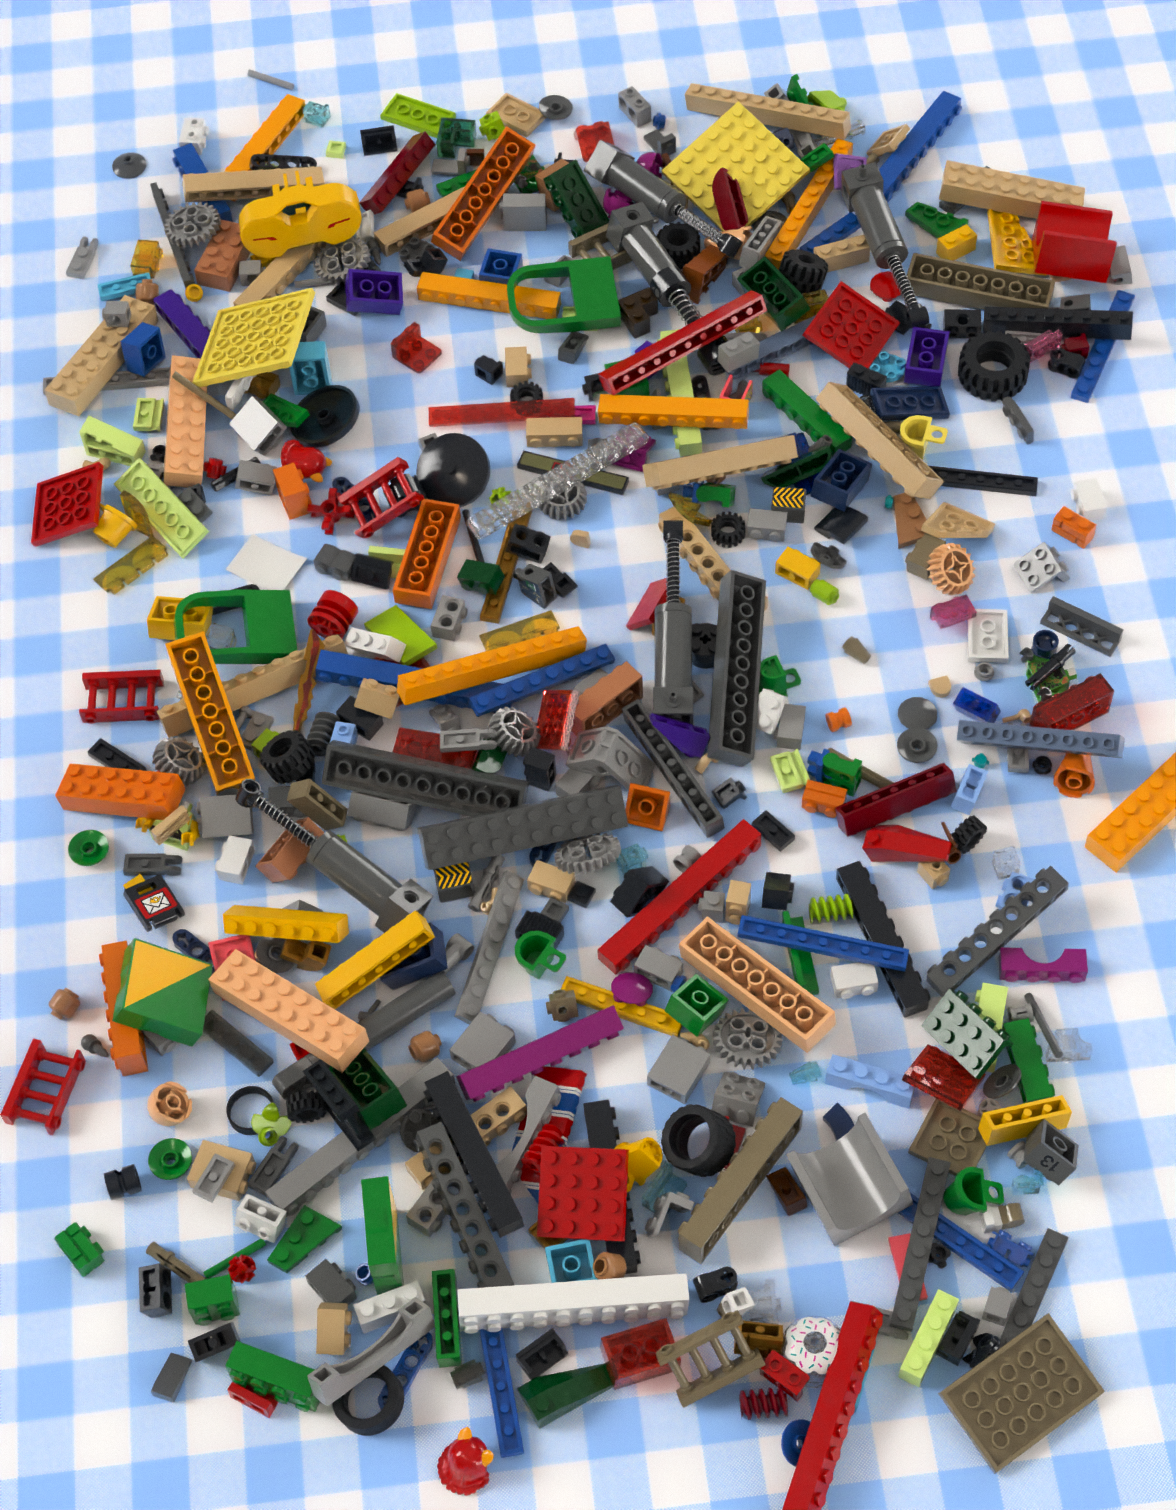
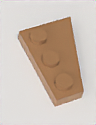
[893,492,927,549]

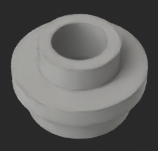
[974,662,994,681]

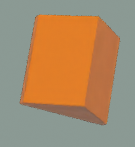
[625,783,671,831]

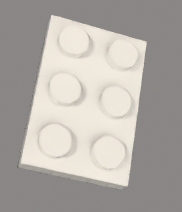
[967,608,1009,663]

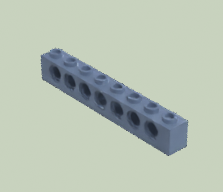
[957,720,1125,758]

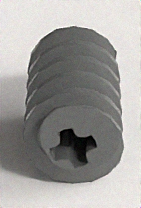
[307,712,340,756]

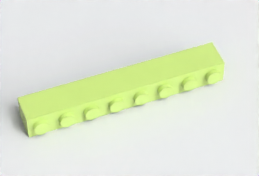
[657,329,702,457]

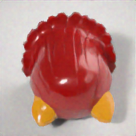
[281,439,332,483]
[437,1426,494,1496]

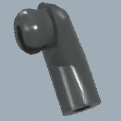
[729,380,748,399]

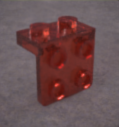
[573,121,615,162]
[390,321,442,374]

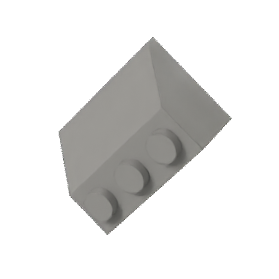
[347,791,418,831]

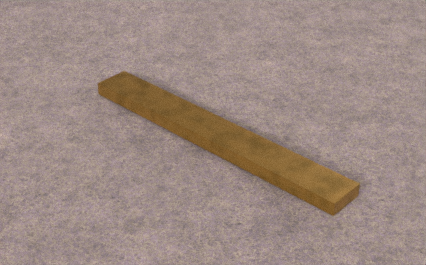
[480,495,535,624]

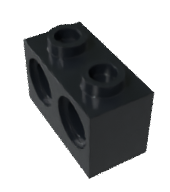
[505,524,551,564]
[139,1263,172,1318]

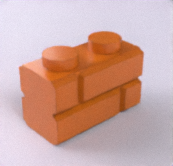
[1051,506,1097,549]
[801,780,848,818]

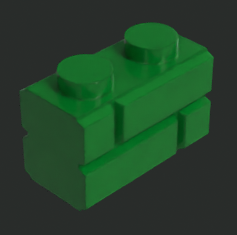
[54,1222,105,1277]

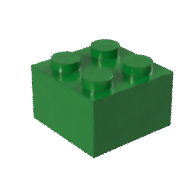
[664,973,729,1037]
[184,1274,240,1326]

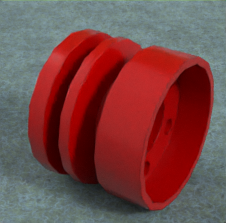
[307,590,359,639]

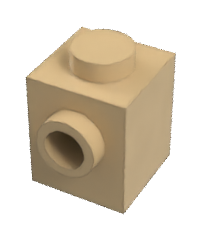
[917,862,950,889]

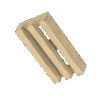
[151,805,190,846]

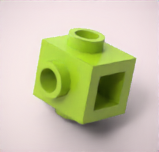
[479,111,505,141]

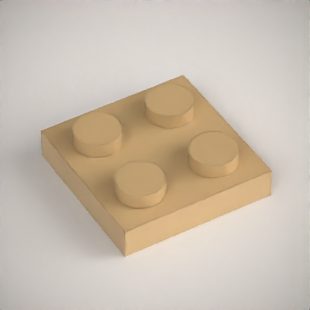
[866,123,910,157]

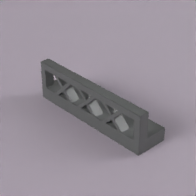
[1040,596,1124,657]

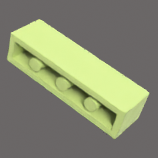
[975,982,1008,1073]
[898,1289,959,1387]

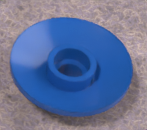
[781,1419,810,1467]

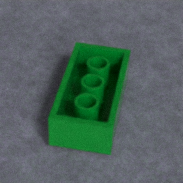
[225,1341,320,1412]

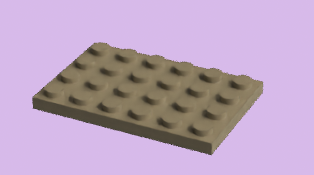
[938,1313,1105,1474]

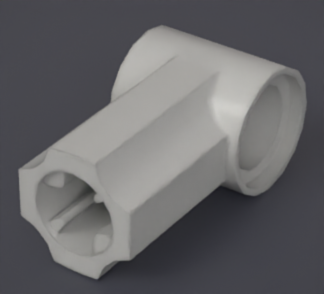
[443,933,474,975]

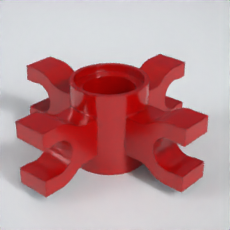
[307,488,355,535]

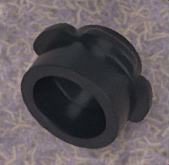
[1032,756,1052,775]

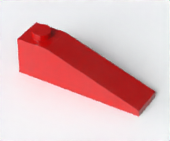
[862,825,952,862]

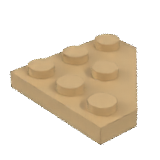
[921,502,996,538]

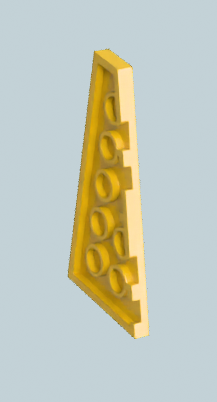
[987,209,1047,276]

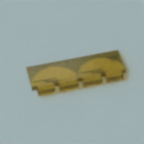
[93,535,168,595]
[479,610,560,651]

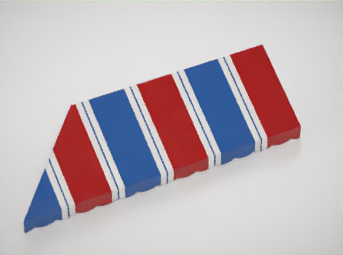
[511,1066,587,1203]

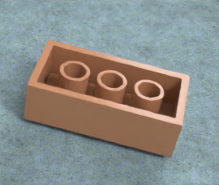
[194,220,251,292]
[566,661,643,736]

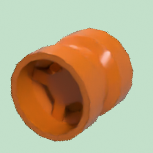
[825,707,852,732]

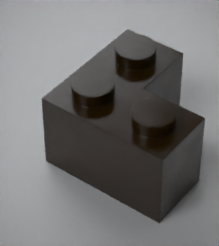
[618,287,658,339]

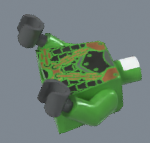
[1020,647,1077,705]

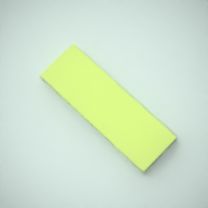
[114,458,210,559]

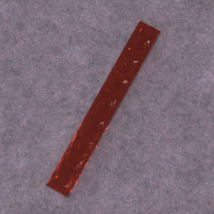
[428,398,576,427]

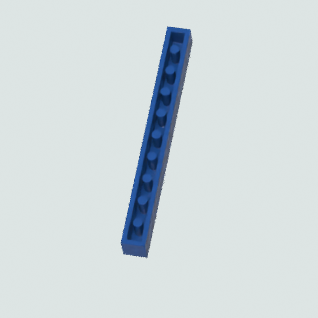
[879,90,962,202]
[316,649,513,713]

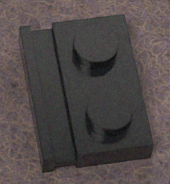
[351,553,394,589]

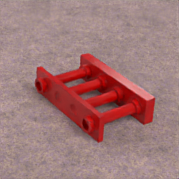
[337,457,425,539]
[79,669,164,724]
[0,1038,86,1136]

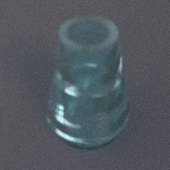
[789,1061,822,1085]

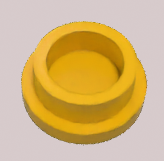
[185,284,203,302]

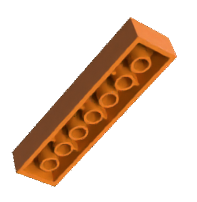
[431,126,536,261]

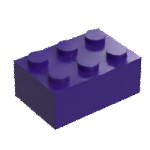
[345,269,403,315]
[904,327,950,386]

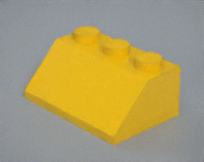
[147,596,213,640]

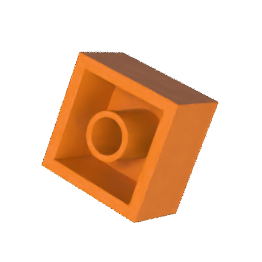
[273,463,312,520]

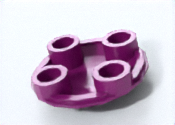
[611,972,653,1006]

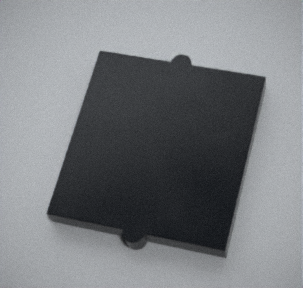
[885,300,910,335]

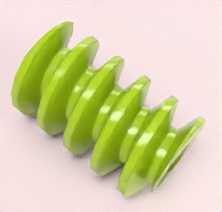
[808,893,853,924]

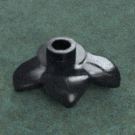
[962,1333,1001,1368]

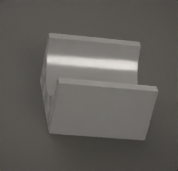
[786,1112,913,1246]

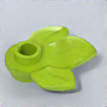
[251,1102,292,1147]

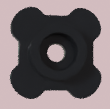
[150,445,165,463]
[928,1243,951,1269]

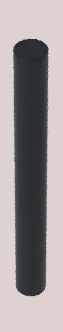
[462,509,485,562]

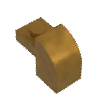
[280,939,332,971]

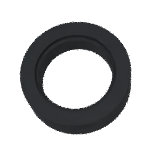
[332,1365,404,1436]

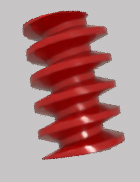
[521,1124,565,1173]

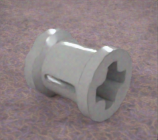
[1007,1003,1034,1022]

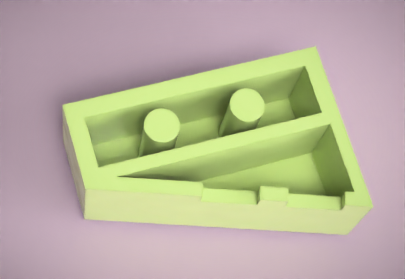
[79,415,146,466]

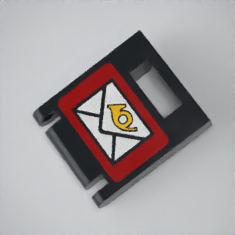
[123,874,185,932]

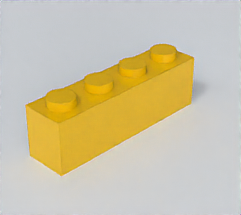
[978,1095,1072,1146]

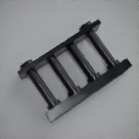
[303,1059,376,1151]

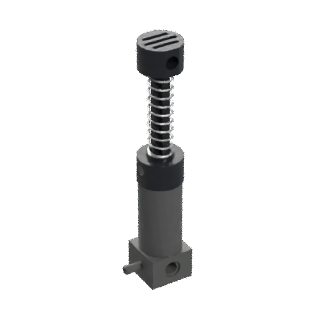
[606,202,728,376]

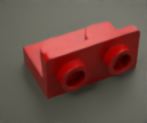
[759,1350,810,1402]

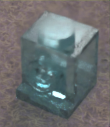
[303,101,331,128]
[616,843,649,875]

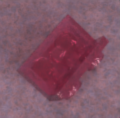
[1025,329,1063,363]
[930,594,977,629]

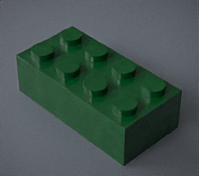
[737,257,810,332]
[328,1048,407,1130]

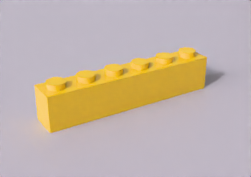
[223,905,349,943]
[315,910,435,1009]

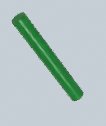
[203,1238,266,1279]

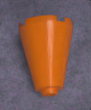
[1053,753,1095,798]

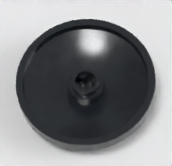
[290,385,360,448]
[416,433,490,508]

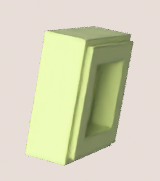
[326,140,346,159]

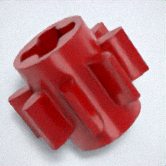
[203,458,227,479]
[228,1254,256,1284]

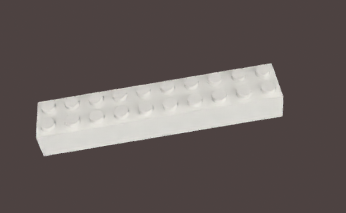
[457,1273,689,1334]

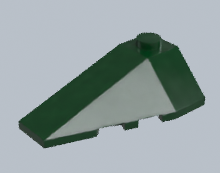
[517,1363,620,1429]

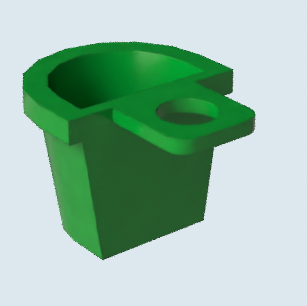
[758,655,801,698]
[515,931,566,980]
[943,1167,1004,1216]

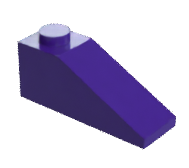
[649,713,710,758]

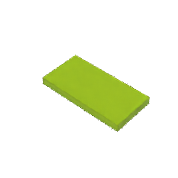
[380,93,456,139]
[364,605,438,666]

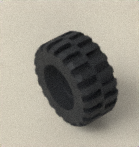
[958,331,1030,402]

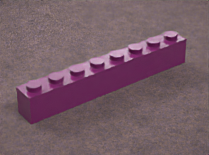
[456,1005,624,1102]

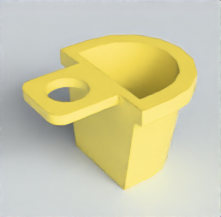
[900,415,948,460]

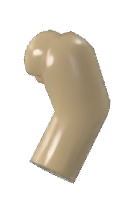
[82,458,111,471]
[694,753,719,774]
[480,887,498,915]
[680,1032,710,1050]

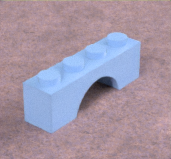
[825,1054,917,1109]

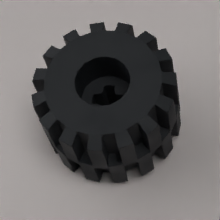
[779,249,829,296]

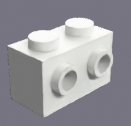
[179,118,209,155]
[234,1194,287,1243]

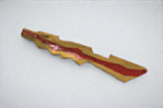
[293,629,325,732]

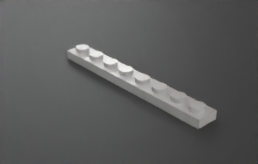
[454,870,524,1025]

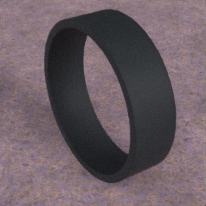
[226,1086,273,1135]

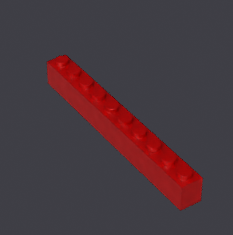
[598,290,767,395]
[597,819,761,975]
[782,1302,883,1510]

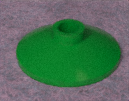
[68,830,109,866]
[148,1138,192,1180]

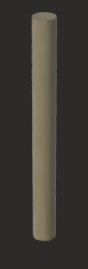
[172,371,236,420]

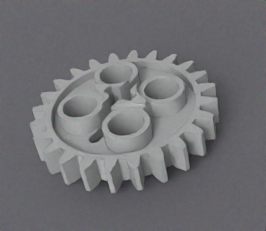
[164,201,221,248]
[314,236,371,285]
[554,833,621,875]
[712,1008,783,1070]

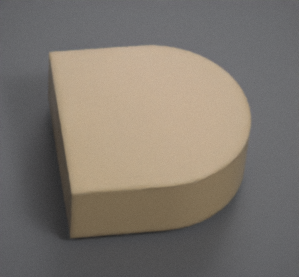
[570,530,591,549]
[928,675,951,698]

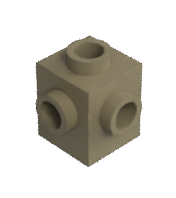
[546,989,579,1022]

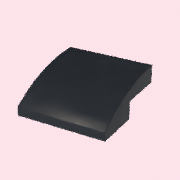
[814,507,868,545]

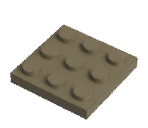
[908,1096,987,1176]

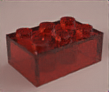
[600,1318,681,1390]

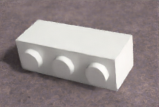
[344,627,406,663]
[353,1280,426,1334]

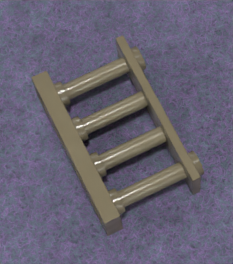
[568,223,632,270]
[656,1310,766,1408]

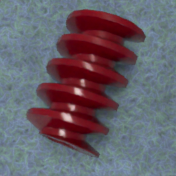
[739,1387,788,1420]

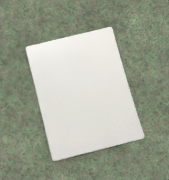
[226,534,307,590]

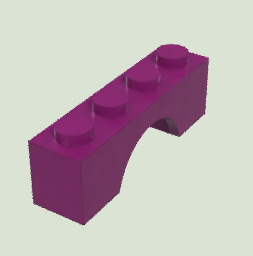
[998,947,1088,983]

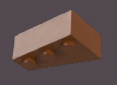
[682,244,728,304]

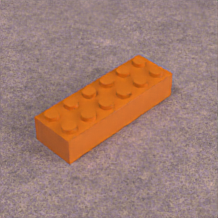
[392,499,461,609]
[55,763,186,820]
[99,940,148,1076]

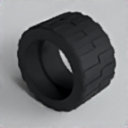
[661,1104,736,1177]

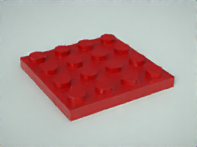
[802,281,900,369]
[31,462,104,547]
[537,1146,629,1241]

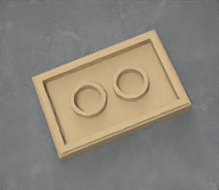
[486,93,547,137]

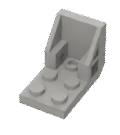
[565,726,656,791]

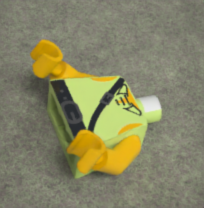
[135,801,200,851]

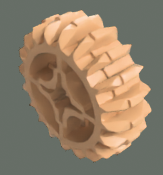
[926,543,976,595]

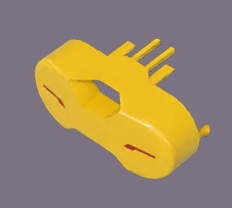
[239,171,362,258]

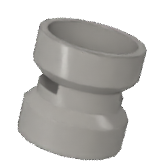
[673,845,701,873]

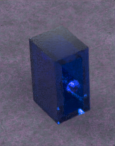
[953,687,1001,723]

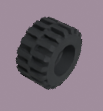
[657,222,700,270]
[260,730,316,784]

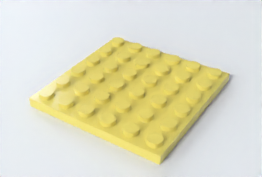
[661,101,810,231]
[192,288,315,387]

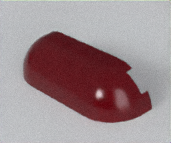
[712,167,748,231]

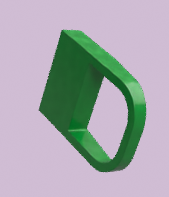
[507,256,621,333]
[174,589,297,664]

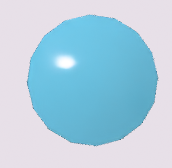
[869,351,906,383]

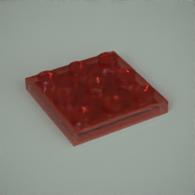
[536,690,579,751]
[902,1044,986,1111]

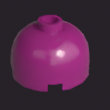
[636,152,663,179]
[603,188,636,218]

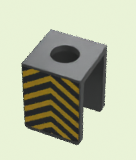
[771,487,806,523]
[433,862,475,903]

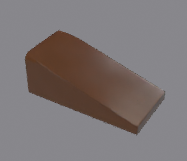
[766,1167,807,1216]

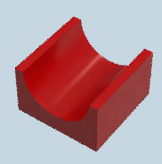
[1032,201,1117,283]

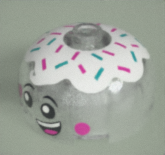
[780,1315,841,1388]

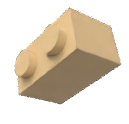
[505,346,532,387]
[354,678,400,719]
[527,860,576,903]
[725,880,751,925]
[316,1302,352,1355]

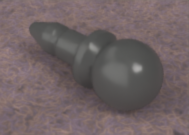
[366,238,381,265]
[81,1034,109,1057]

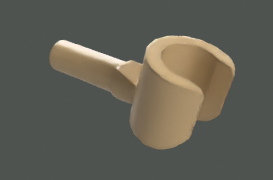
[1002,709,1032,724]

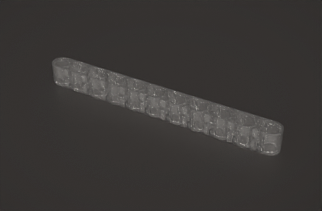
[466,422,649,539]

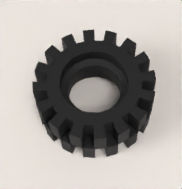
[510,381,543,416]
[711,511,745,548]
[951,815,987,854]
[286,1090,327,1123]

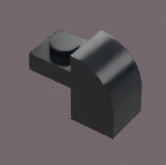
[404,248,448,277]

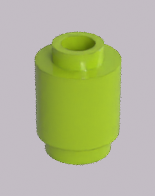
[810,579,839,605]

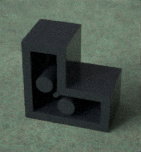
[610,866,669,918]

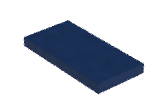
[870,386,950,421]

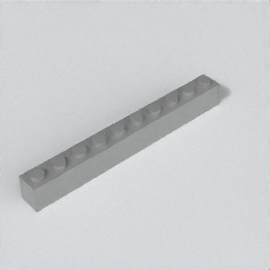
[265,1057,455,1217]

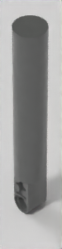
[272,971,456,1100]

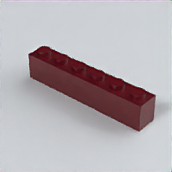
[359,131,436,215]
[835,763,957,837]

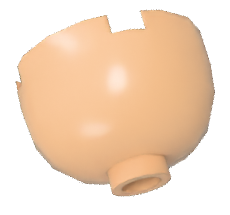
[147,1081,192,1127]

